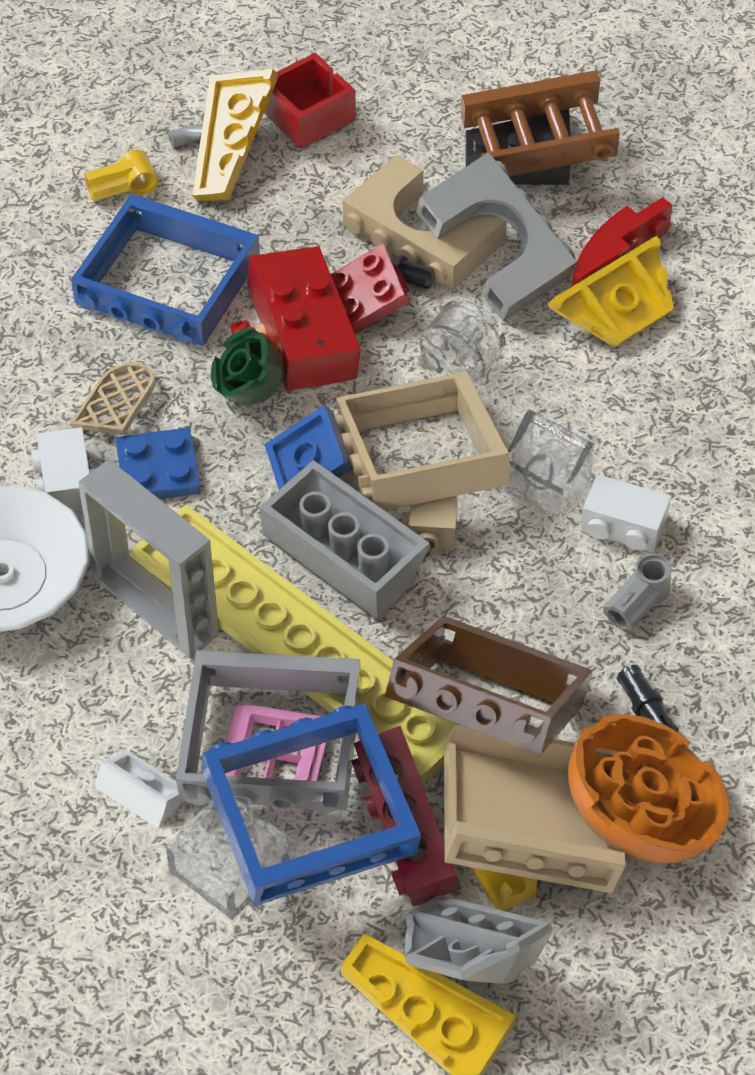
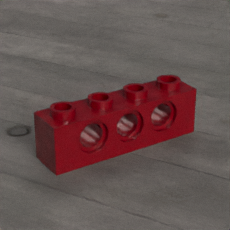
[351,725,462,906]

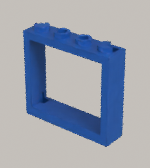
[71,194,260,346]
[202,703,421,906]

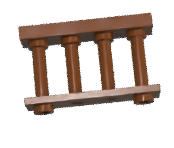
[461,70,620,176]

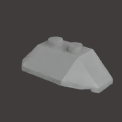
[405,895,553,984]

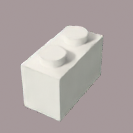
[31,427,89,512]
[580,474,671,553]

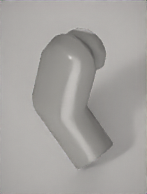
[168,125,203,149]

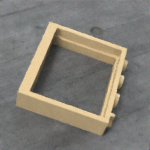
[335,371,511,511]

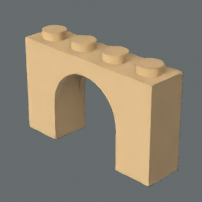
[343,154,507,290]

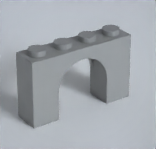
[416,152,577,321]

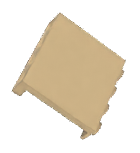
[444,723,626,893]

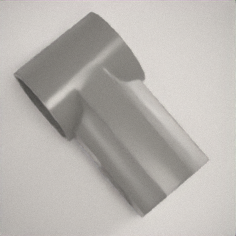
[603,553,672,631]

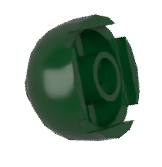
[210,328,285,405]

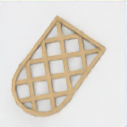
[70,363,156,435]

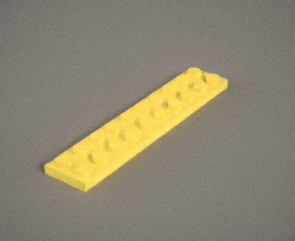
[131,504,454,784]

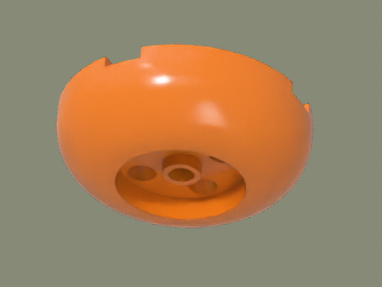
[568,714,730,864]

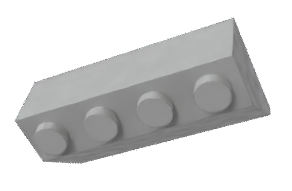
[260,460,430,620]

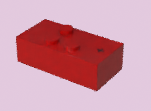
[247,246,361,391]

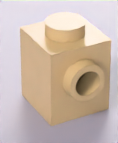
[401,497,458,552]

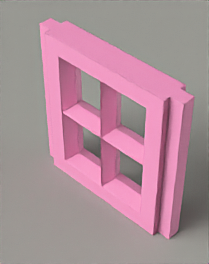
[225,704,327,781]

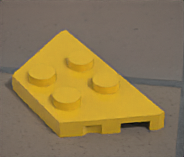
[548,236,674,348]

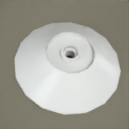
[0,485,89,631]

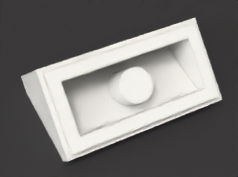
[95,750,183,828]

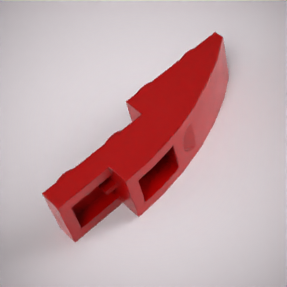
[571,197,673,287]

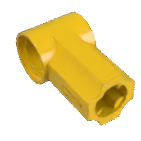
[84,149,159,201]

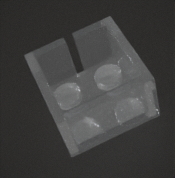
[165,797,290,920]

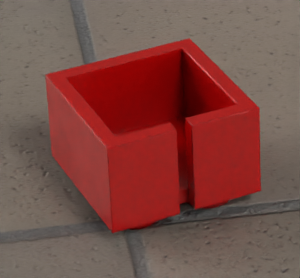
[264,52,356,149]

